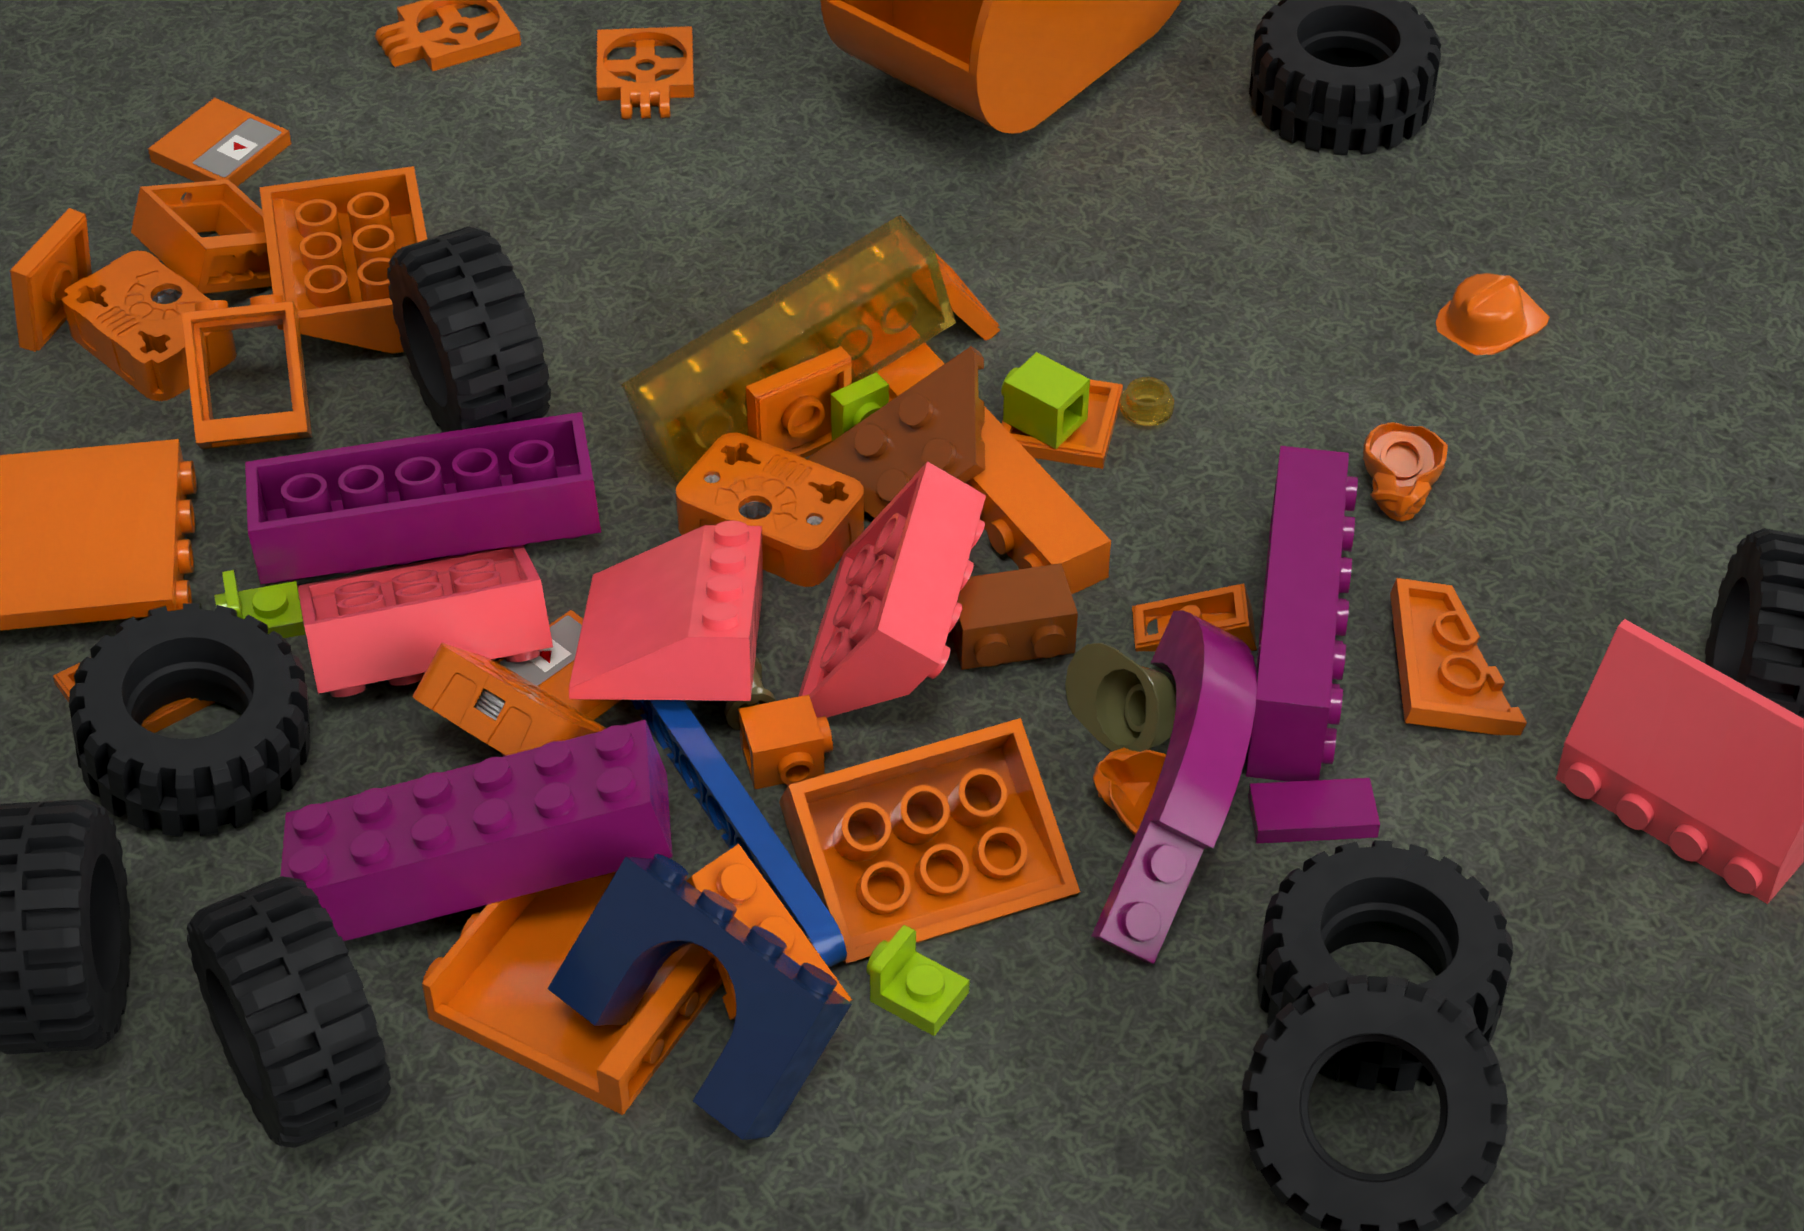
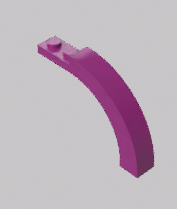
[1091,610,1257,964]

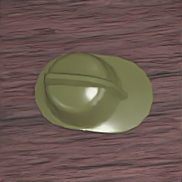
[1065,643,1176,752]

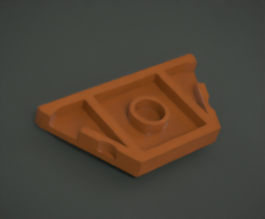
[807,346,985,518]

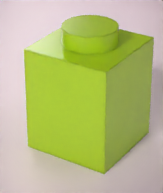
[1001,352,1090,449]

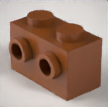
[950,563,1078,670]

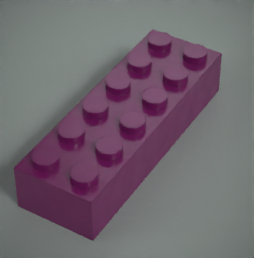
[245,412,601,584]
[1246,446,1358,782]
[280,720,673,941]

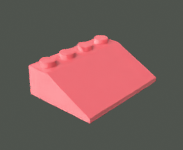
[798,461,986,718]
[569,521,763,701]
[297,545,553,697]
[1556,619,1804,904]

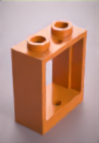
[131,179,272,294]
[181,294,312,449]

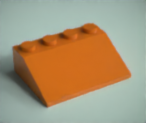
[259,166,427,354]
[779,718,1080,965]

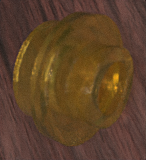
[1120,377,1174,426]

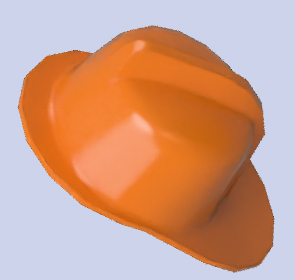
[1436,273,1550,355]

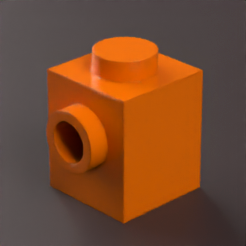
[739,694,833,790]

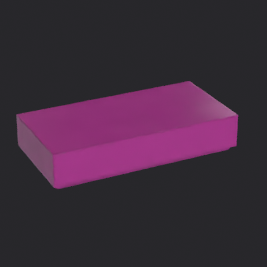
[1248,778,1380,844]

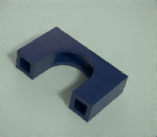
[547,854,852,1140]

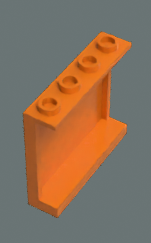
[0,439,197,631]
[422,871,723,1115]

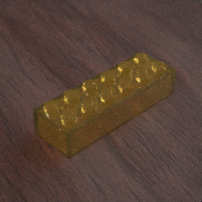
[621,214,956,485]

